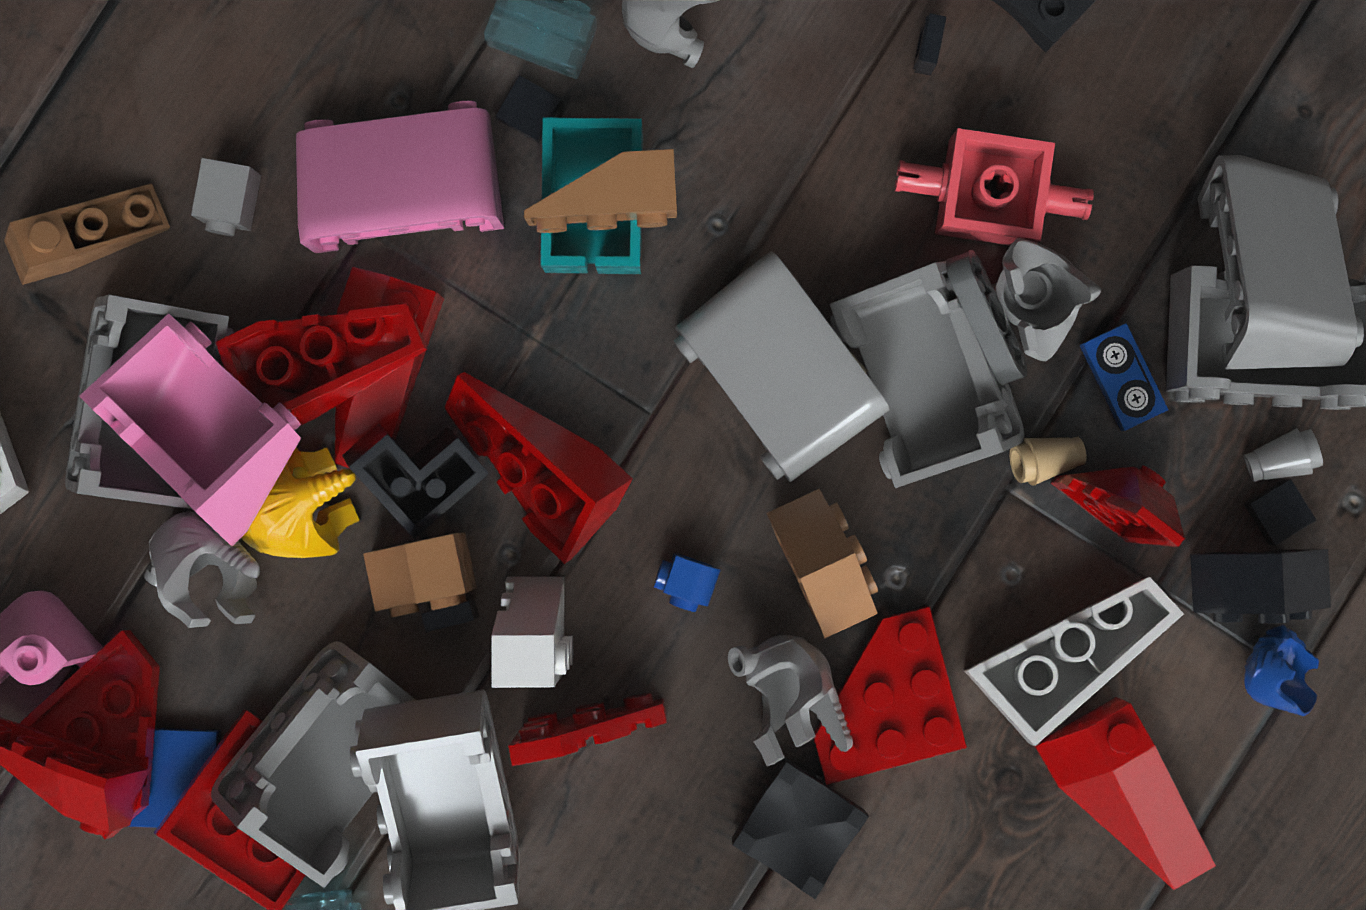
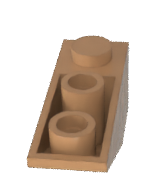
[524,149,677,233]
[4,184,170,285]

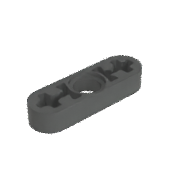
[946,250,1027,385]

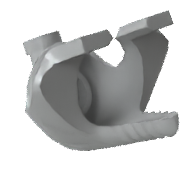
[622,0,719,68]
[992,238,1102,361]
[144,511,260,628]
[728,635,853,766]

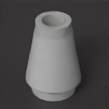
[1244,428,1323,482]

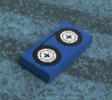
[1079,323,1168,431]

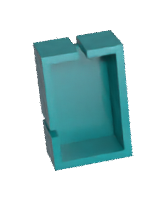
[541,117,643,274]

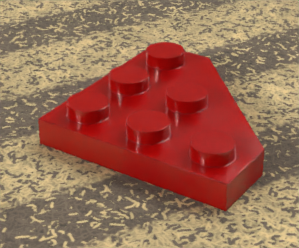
[813,606,967,785]
[19,630,160,840]
[508,693,667,766]
[154,709,306,910]

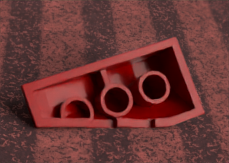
[335,267,444,469]
[215,303,427,426]
[445,372,633,564]
[1050,465,1185,547]
[1034,697,1216,890]
[0,717,149,836]

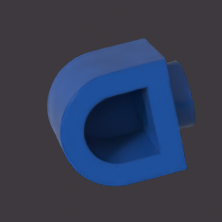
[653,552,721,612]

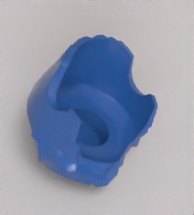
[1244,625,1319,716]

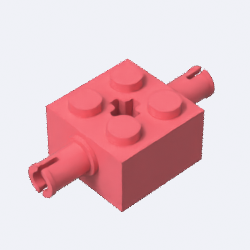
[894,128,1094,246]

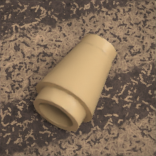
[1009,437,1086,486]

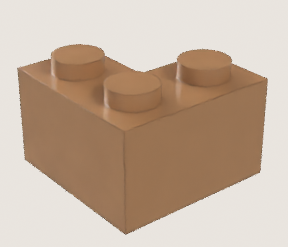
[766,489,878,638]
[363,532,477,617]

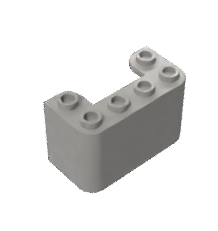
[1166,266,1366,410]
[350,689,520,910]

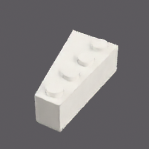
[964,577,1184,746]

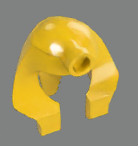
[241,447,360,558]

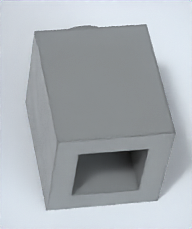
[191,158,261,236]

